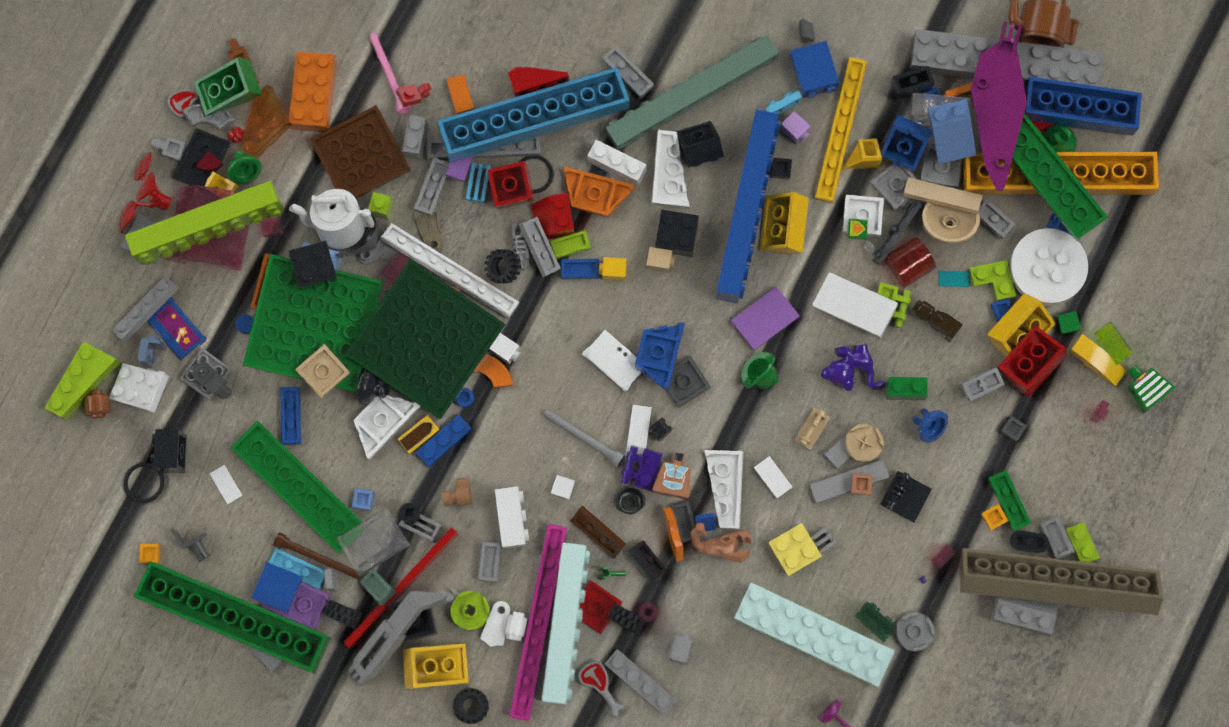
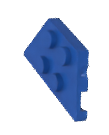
[635,322,685,391]

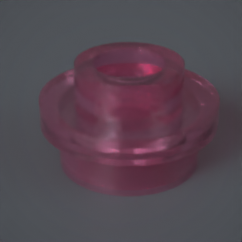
[639,602,658,622]

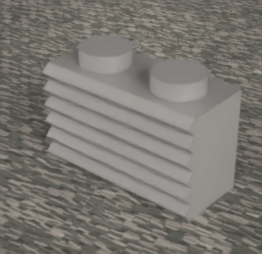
[402,115,428,160]
[668,632,694,665]

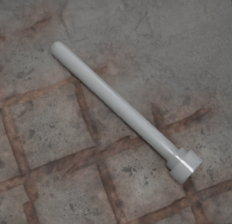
[544,410,626,467]

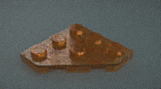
[242,84,292,158]

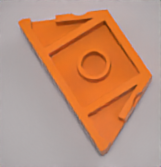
[564,167,635,217]

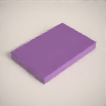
[731,287,800,351]
[261,582,331,630]

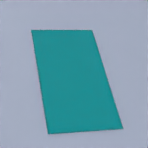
[939,271,969,287]

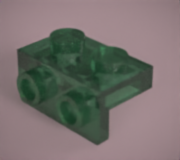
[855,601,897,642]

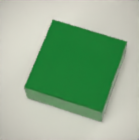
[1056,311,1081,335]

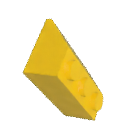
[759,192,809,254]
[987,293,1055,356]

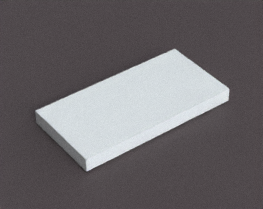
[812,272,898,338]

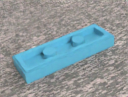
[269,548,324,590]

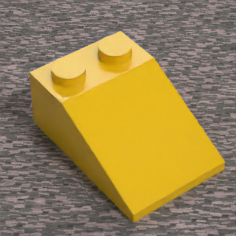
[402,643,469,689]

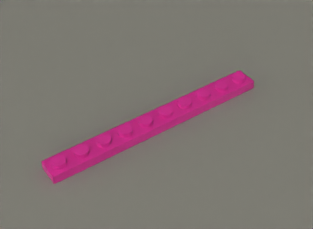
[510,524,567,721]

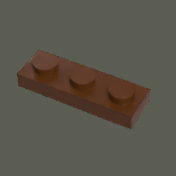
[570,506,626,559]

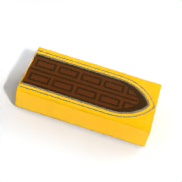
[398,415,440,454]

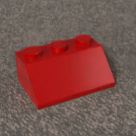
[998,325,1066,398]

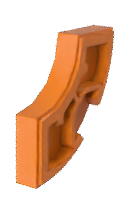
[473,354,513,388]
[664,507,684,562]

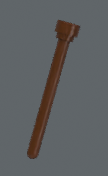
[273,532,362,579]

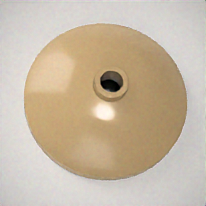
[922,202,980,244]

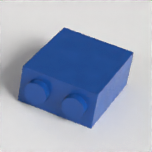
[789,41,839,98]

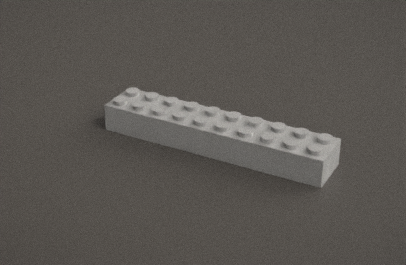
[910,29,1104,87]

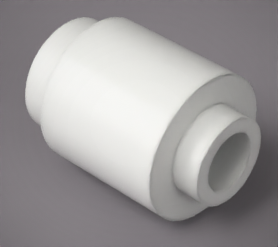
[505,612,528,641]

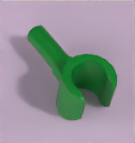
[597,567,626,580]

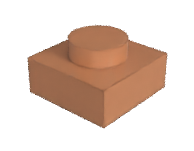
[851,474,873,495]

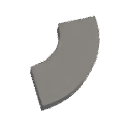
[182,104,235,131]

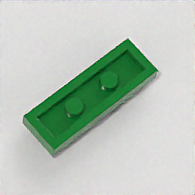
[988,470,1031,532]

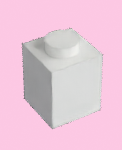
[489,333,521,365]

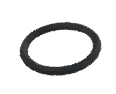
[519,155,554,193]
[124,463,164,503]

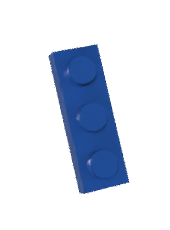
[416,414,472,468]

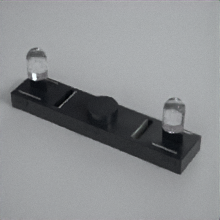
[863,196,922,264]

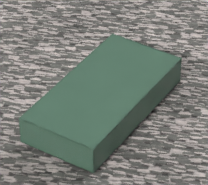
[359,569,396,606]

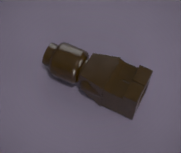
[913,300,963,342]

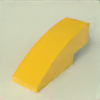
[1069,334,1126,387]

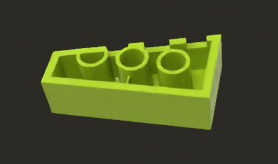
[45,341,121,420]

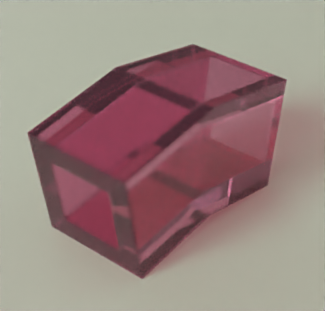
[931,543,956,569]

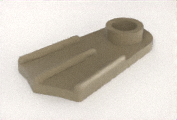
[415,212,443,253]

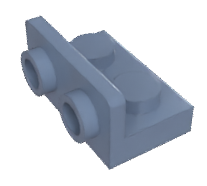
[138,336,166,368]

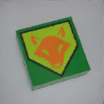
[847,219,868,240]

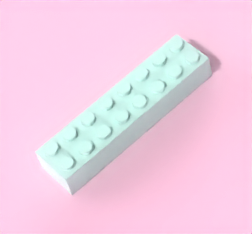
[542,543,590,705]
[733,583,895,688]

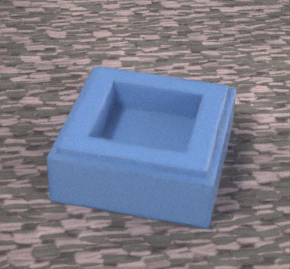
[352,489,374,511]

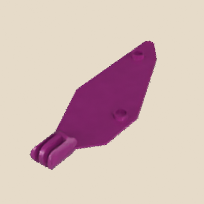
[971,21,1027,191]

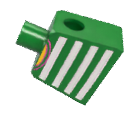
[1127,365,1176,414]

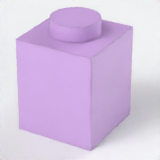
[780,111,811,144]

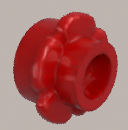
[227,127,245,144]

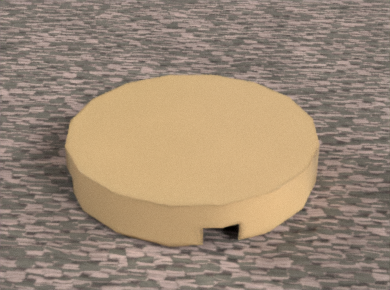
[845,423,884,463]

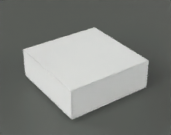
[551,475,575,500]

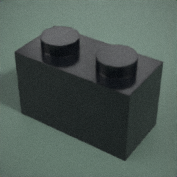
[890,66,935,100]

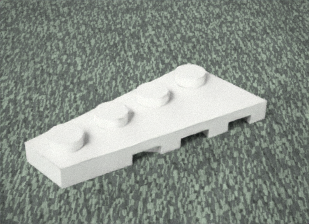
[651,130,690,208]
[704,450,744,529]

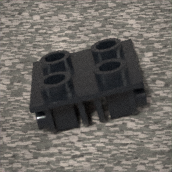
[880,471,932,523]

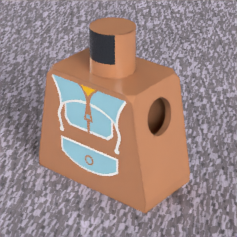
[653,452,690,500]

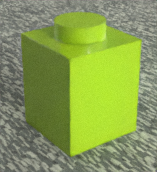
[368,192,394,220]

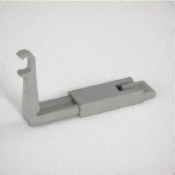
[348,588,458,686]

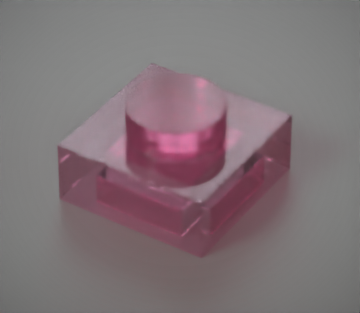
[261,215,283,238]
[1090,400,1109,423]

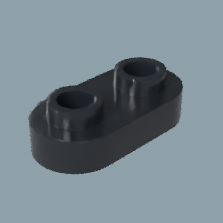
[1009,530,1049,554]

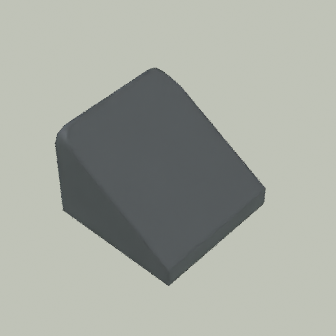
[799,19,815,43]

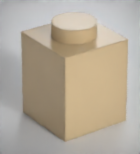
[646,247,675,273]

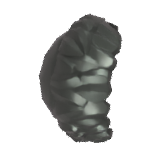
[614,485,646,515]

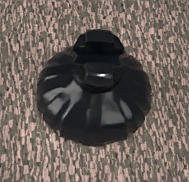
[356,370,390,405]

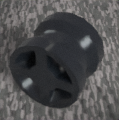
[649,417,673,441]
[400,503,421,524]

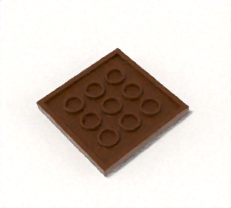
[310,105,411,199]

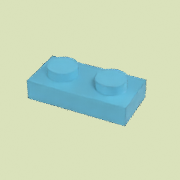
[765,91,802,115]

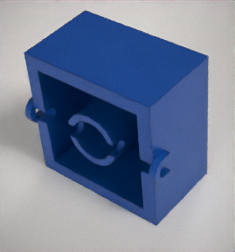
[881,115,932,171]

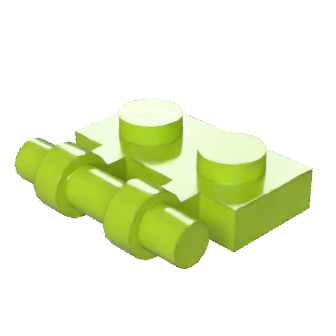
[877,282,911,328]

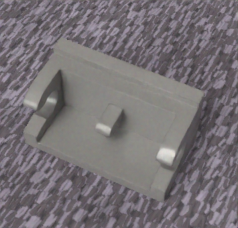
[957,367,1005,401]

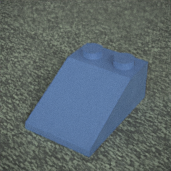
[927,99,976,164]

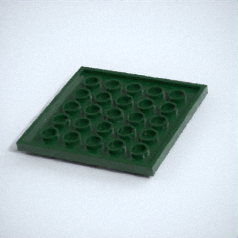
[345,259,506,419]

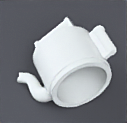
[289,189,374,249]

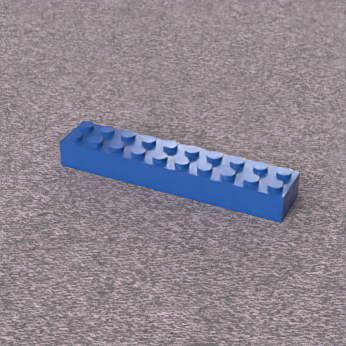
[716,109,781,304]

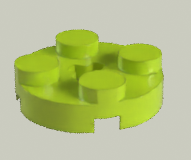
[450,591,490,630]

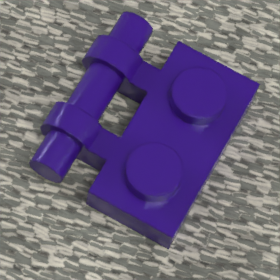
[621,445,663,491]

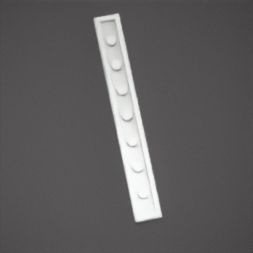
[381,223,519,319]

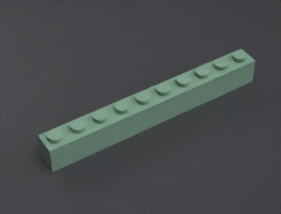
[606,35,779,151]

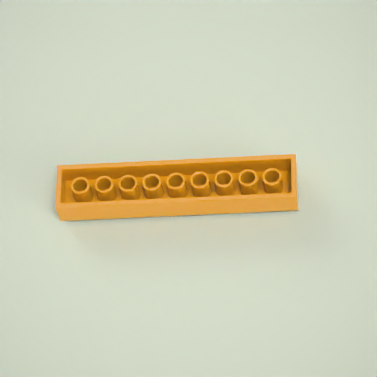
[963,152,1159,195]

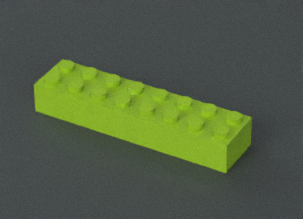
[125,180,285,265]

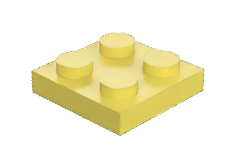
[768,523,822,577]

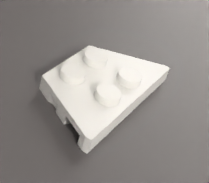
[354,395,421,460]

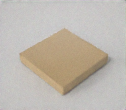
[295,344,350,399]

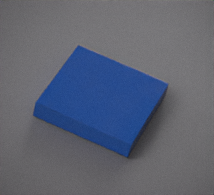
[251,562,303,613]

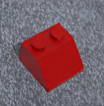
[531,193,575,239]

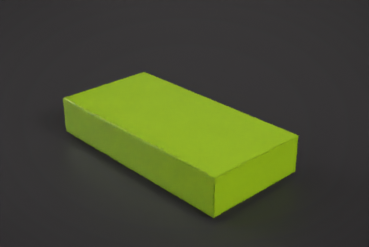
[550,230,591,259]

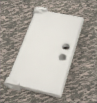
[582,330,641,392]

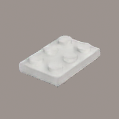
[109,363,168,413]

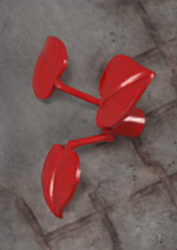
[119,152,172,233]

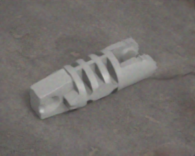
[512,221,530,271]

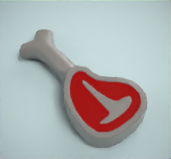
[167,89,200,118]
[578,661,625,717]

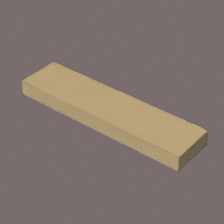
[903,177,983,214]

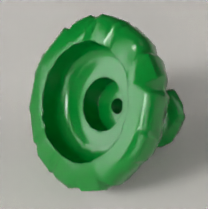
[1043,125,1077,152]
[227,150,262,185]

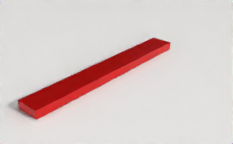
[344,528,459,649]

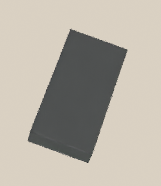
[670,501,696,543]

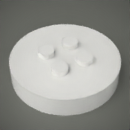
[1009,228,1088,306]

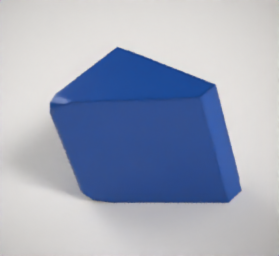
[695,513,716,531]

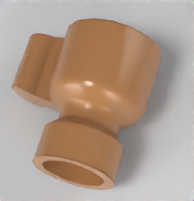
[442,477,472,506]

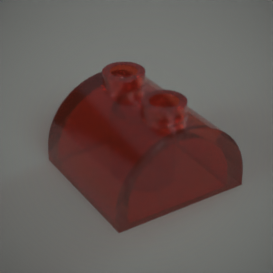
[884,237,936,289]

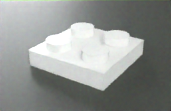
[842,195,884,237]

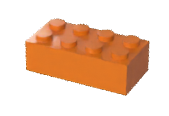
[288,52,337,132]

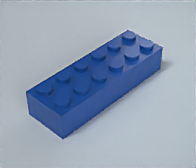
[1024,77,1142,136]

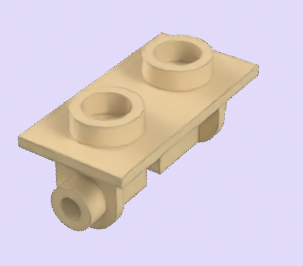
[794,408,830,450]

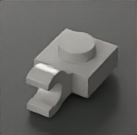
[151,137,186,161]

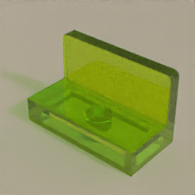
[1094,322,1134,365]

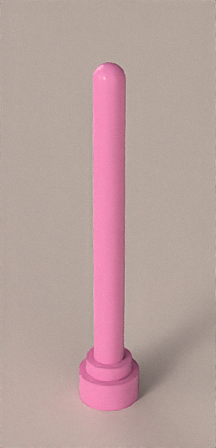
[370,33,412,114]

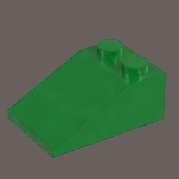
[194,58,262,116]

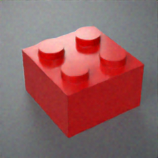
[487,161,535,209]

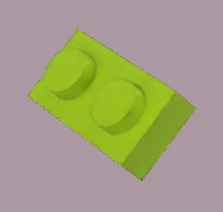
[1065,522,1100,563]

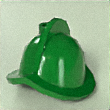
[741,352,779,389]

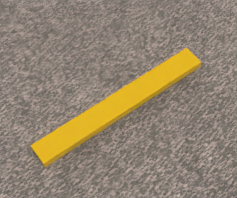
[815,57,867,204]

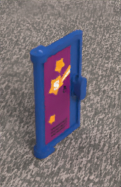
[147,297,207,360]

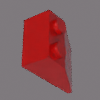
[508,66,569,97]

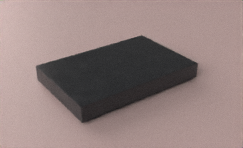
[172,128,231,193]

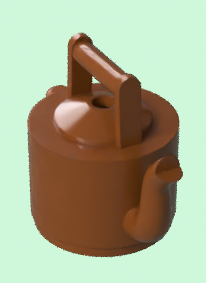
[1008,0,1079,47]

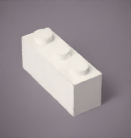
[587,140,647,187]
[495,486,529,549]

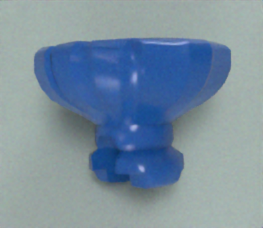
[913,408,948,443]

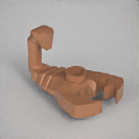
[691,523,751,563]

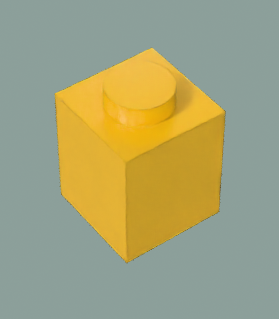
[599,257,627,281]

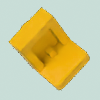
[204,172,239,198]

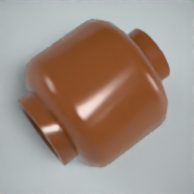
[84,390,111,418]

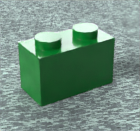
[886,377,928,400]

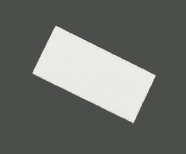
[210,465,242,505]

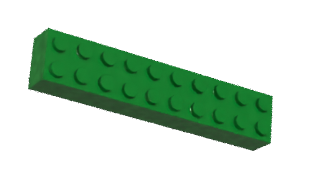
[133,561,331,674]

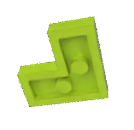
[969,260,1016,301]

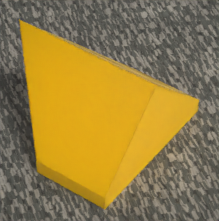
[842,139,882,169]

